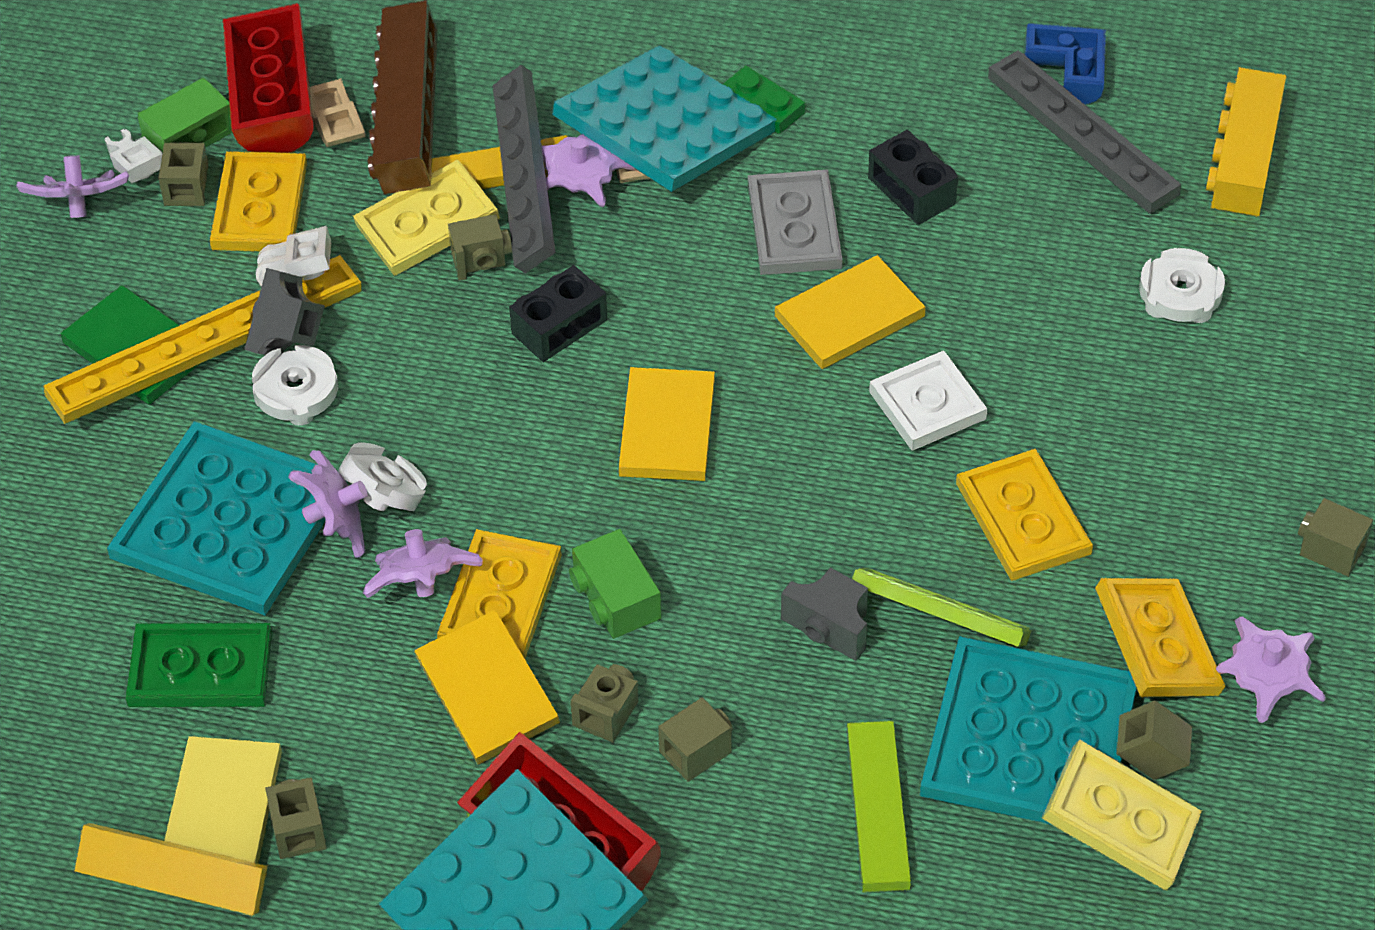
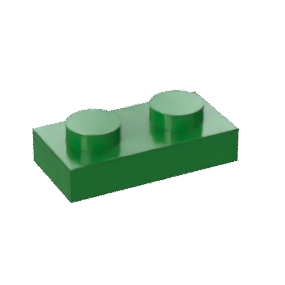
[722,65,806,135]

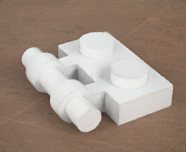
[256,226,331,286]

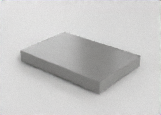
[748,169,842,275]

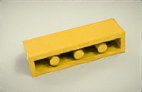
[1206,67,1286,216]

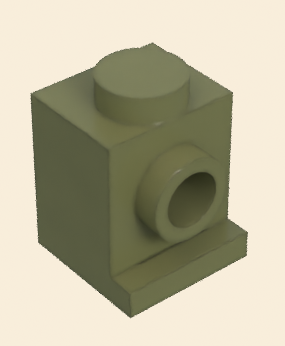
[159,143,209,206]
[448,214,512,281]
[571,664,638,743]
[265,777,327,859]

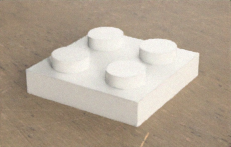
[869,351,987,451]

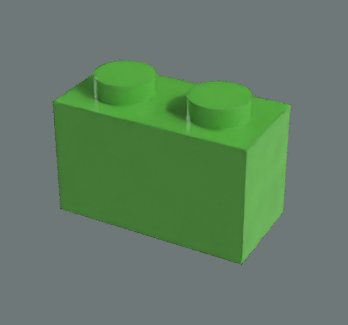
[137,77,233,153]
[569,529,661,639]

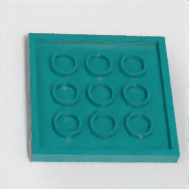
[552,45,776,192]
[107,421,348,616]
[920,636,1137,825]
[379,769,648,930]

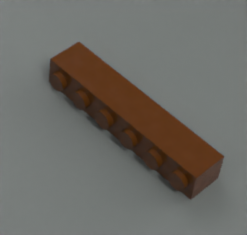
[368,0,437,195]

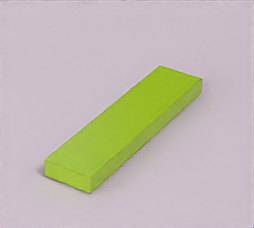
[852,568,1032,647]
[847,721,911,892]

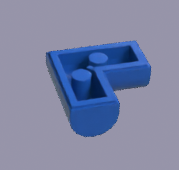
[1024,23,1105,104]

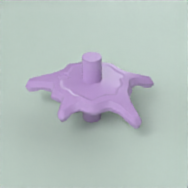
[542,134,635,208]
[16,155,129,218]
[288,450,368,558]
[363,529,483,598]
[1216,617,1326,723]

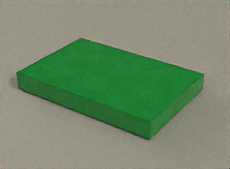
[60,285,201,405]
[126,623,272,707]

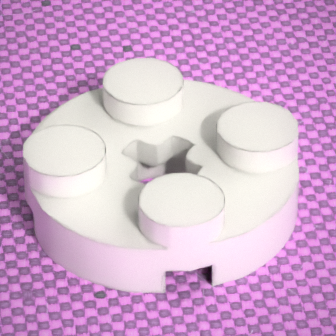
[1139,248,1225,323]
[252,345,338,426]
[338,443,427,511]

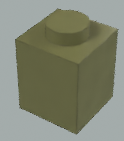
[1298,498,1373,577]
[658,697,733,782]
[1116,700,1192,780]

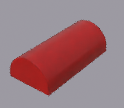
[223,3,313,153]
[457,732,661,892]

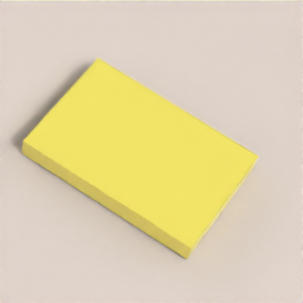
[353,159,500,276]
[164,736,282,864]
[1042,740,1202,891]

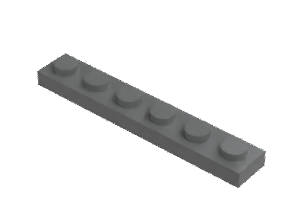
[988,50,1181,214]
[493,65,555,274]

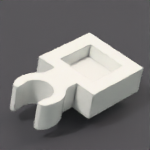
[105,129,162,183]

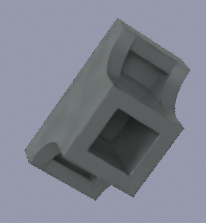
[244,268,325,355]
[781,567,868,661]

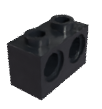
[868,129,958,225]
[509,265,607,362]

